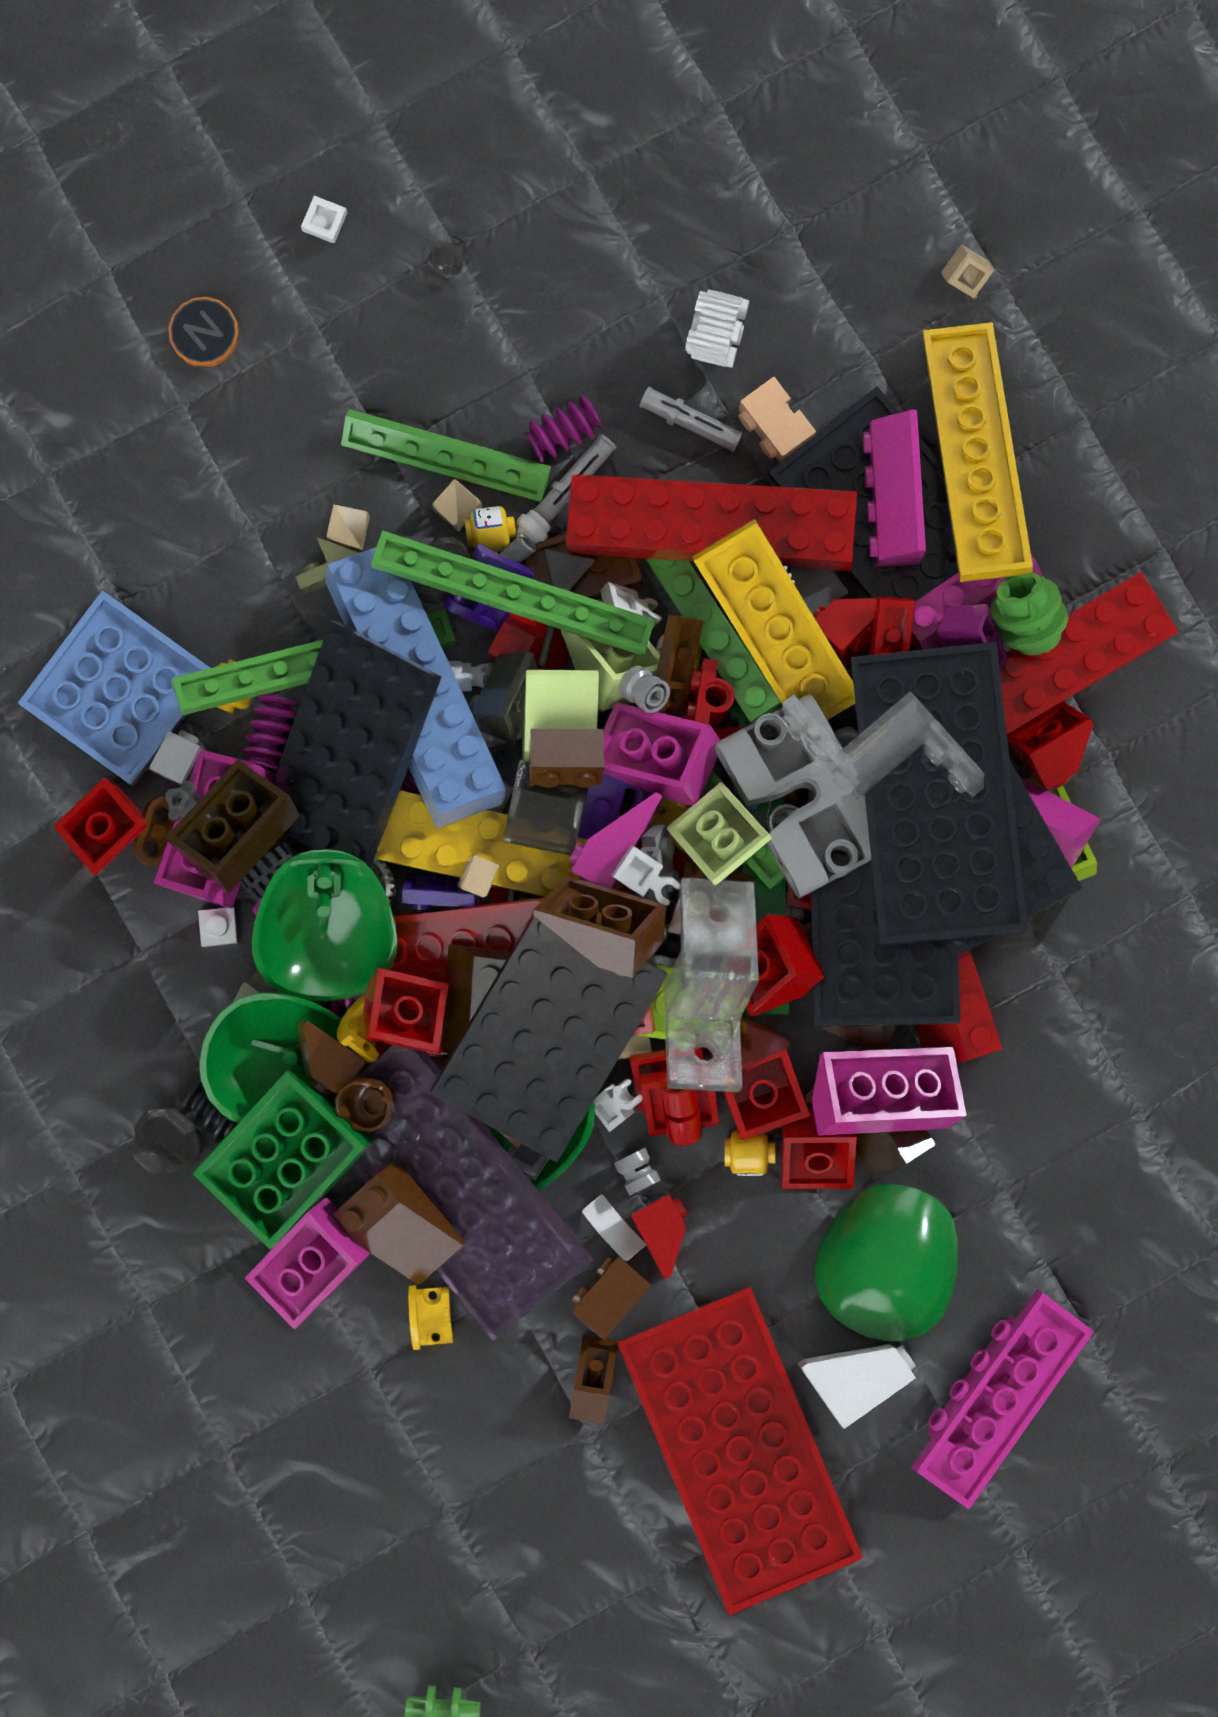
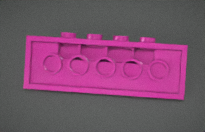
[911,1289,1094,1509]

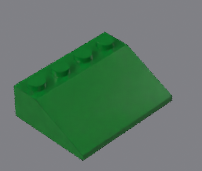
[193,1070,376,1249]

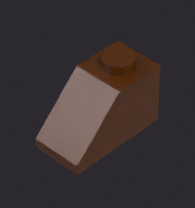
[296,1018,366,1098]
[569,1335,618,1424]

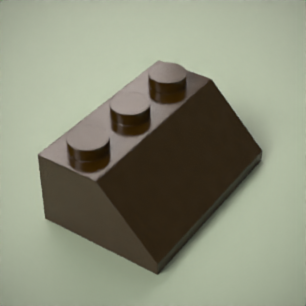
[165,759,300,894]
[442,944,511,1055]

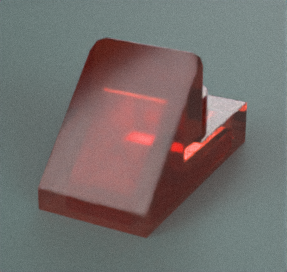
[709,1013,791,1077]

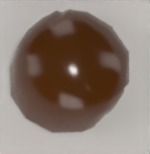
[335,1077,395,1132]

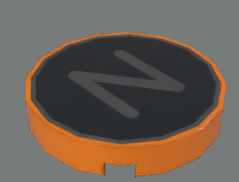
[169,297,239,367]

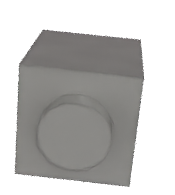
[149,730,203,786]

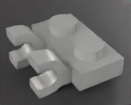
[636,824,679,903]

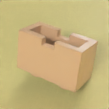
[738,377,816,463]

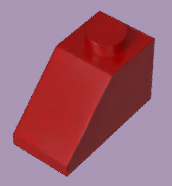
[631,1194,689,1279]

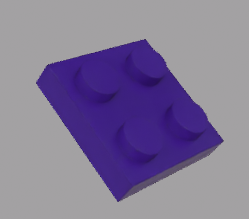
[401,873,477,910]

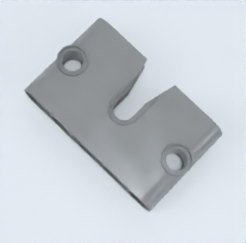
[714,694,871,898]

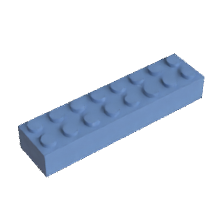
[326,547,506,829]

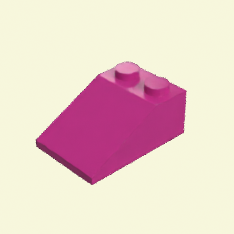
[603,702,720,806]
[569,792,663,889]
[245,1197,371,1330]

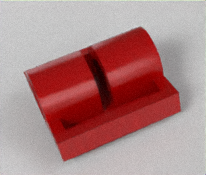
[682,658,734,729]
[639,1063,720,1146]

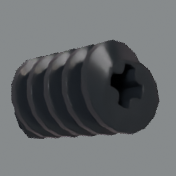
[179,1081,238,1143]

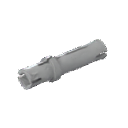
[639,387,743,452]
[533,434,617,525]

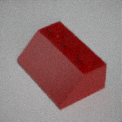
[914,951,1003,1064]

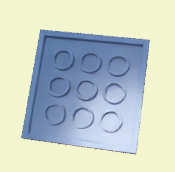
[18,590,210,786]

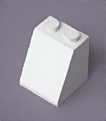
[797,1344,916,1429]

